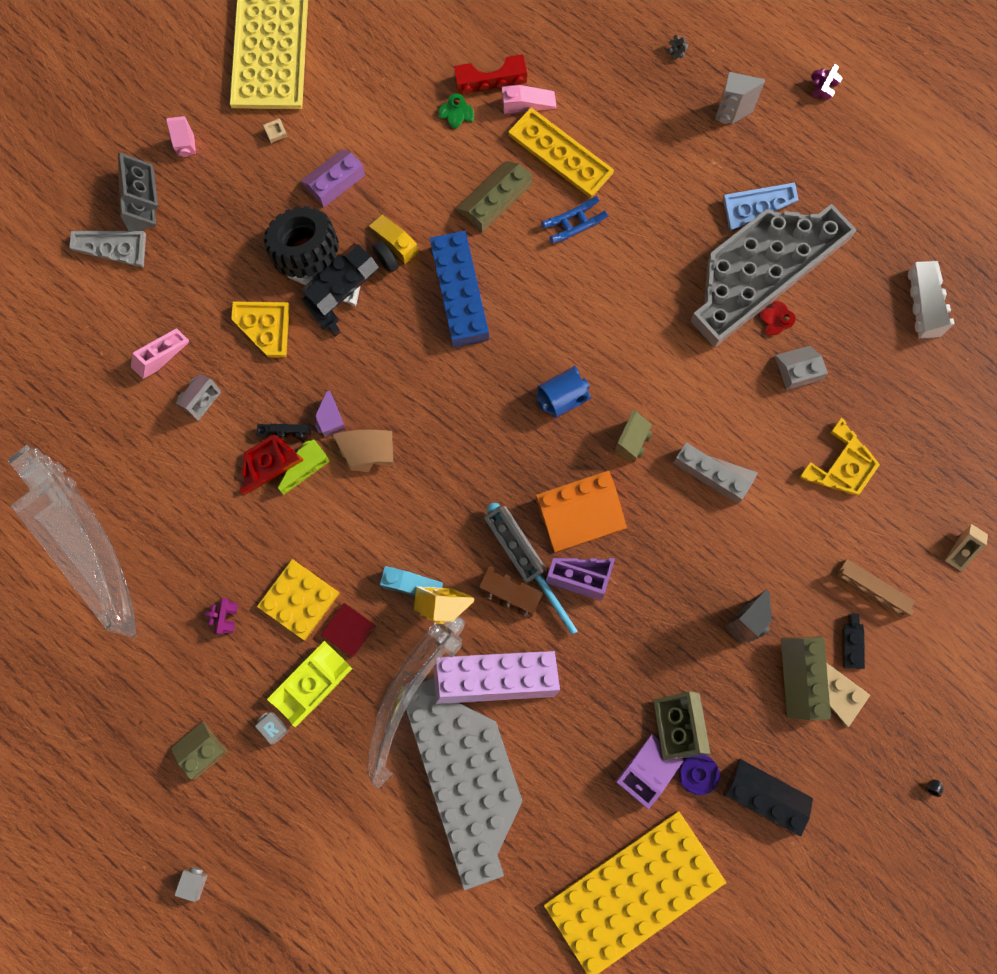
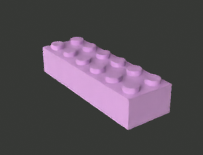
[433,651,560,704]

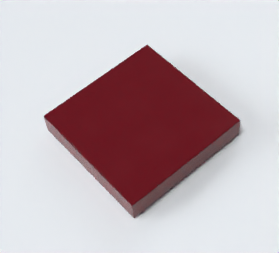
[321,603,376,658]

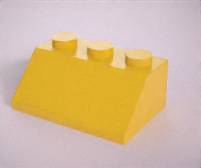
[414,586,474,624]

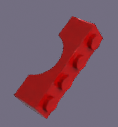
[454,54,527,94]

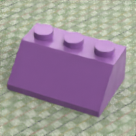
[301,149,365,208]

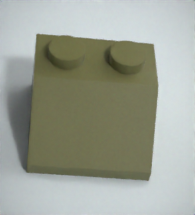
[614,410,652,462]
[171,721,228,780]

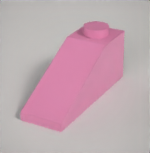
[502,85,556,114]
[131,328,189,379]

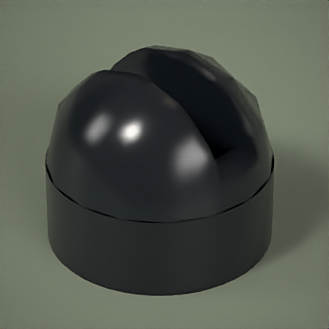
[925,779,943,797]

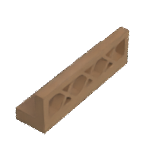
[836,559,915,618]

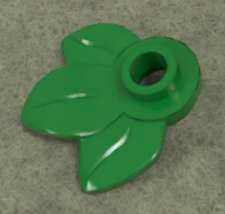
[439,93,474,130]

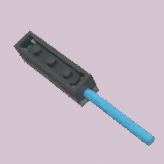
[484,503,578,635]

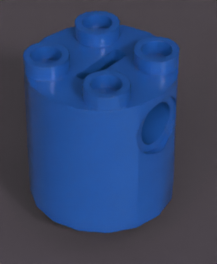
[537,366,591,419]

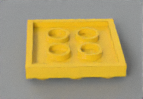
[257,559,340,641]

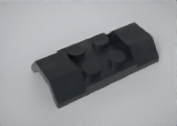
[300,243,379,317]

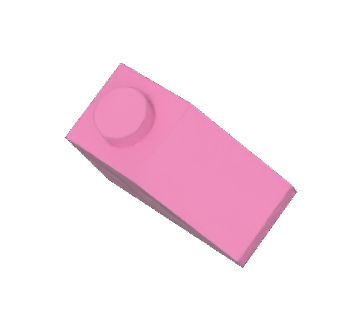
[167,116,196,157]

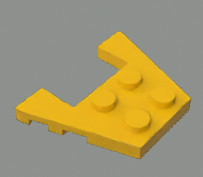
[799,418,880,496]

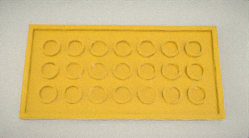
[544,811,727,974]

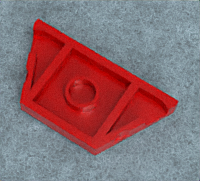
[240,435,304,495]

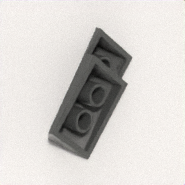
[118,152,158,232]

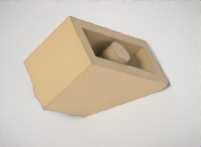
[945,524,988,572]

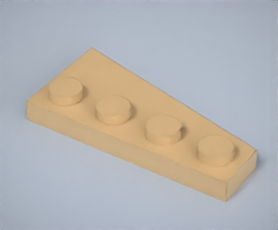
[826,663,870,728]

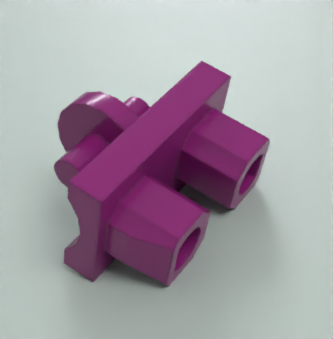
[811,64,842,100]
[203,598,238,635]

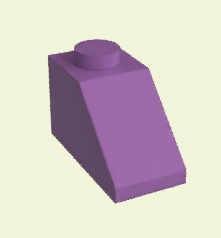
[315,391,346,438]

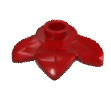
[758,301,796,336]

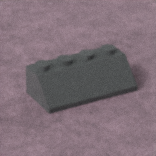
[724,589,772,644]

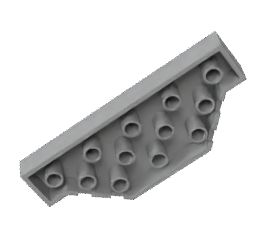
[690,204,856,348]
[400,678,522,891]

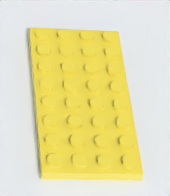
[230,0,308,109]

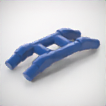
[541,195,609,243]

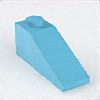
[380,566,443,596]

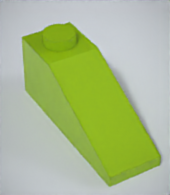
[278,439,330,495]

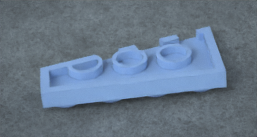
[723,183,798,232]

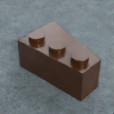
[479,566,543,618]

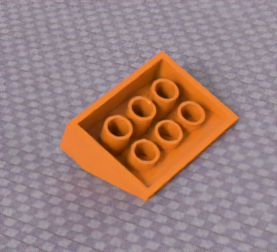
[535,471,627,553]

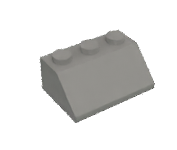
[715,72,765,124]

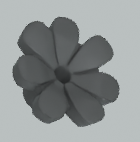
[668,35,688,60]

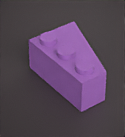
[546,558,615,601]

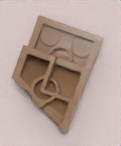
[332,430,393,472]

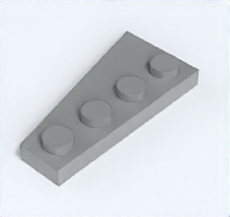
[70,231,146,268]

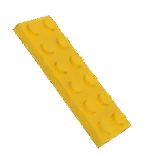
[508,108,614,198]

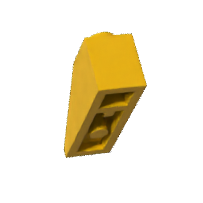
[369,215,418,264]

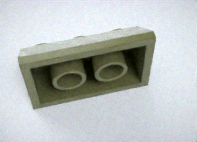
[654,691,710,760]

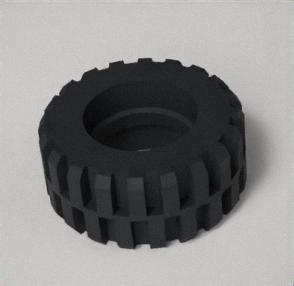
[264,206,339,278]

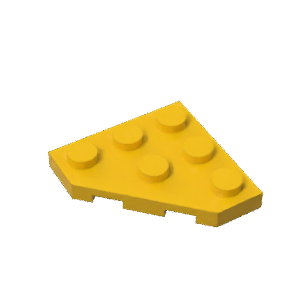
[232,302,290,358]

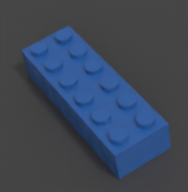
[430,231,489,348]

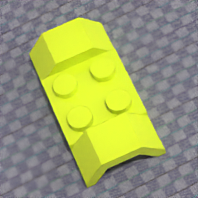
[267,641,352,728]

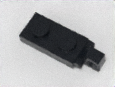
[301,296,341,337]
[256,423,311,438]
[842,613,865,669]

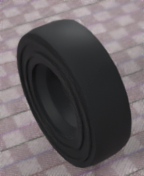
[372,240,398,273]

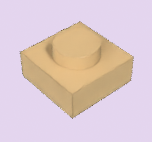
[263,118,288,143]

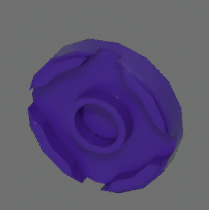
[679,755,720,795]

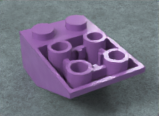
[614,734,684,809]

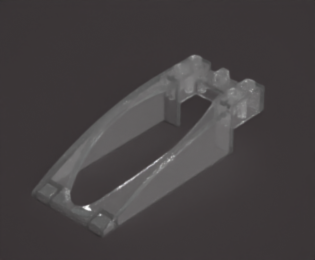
[7,445,137,638]

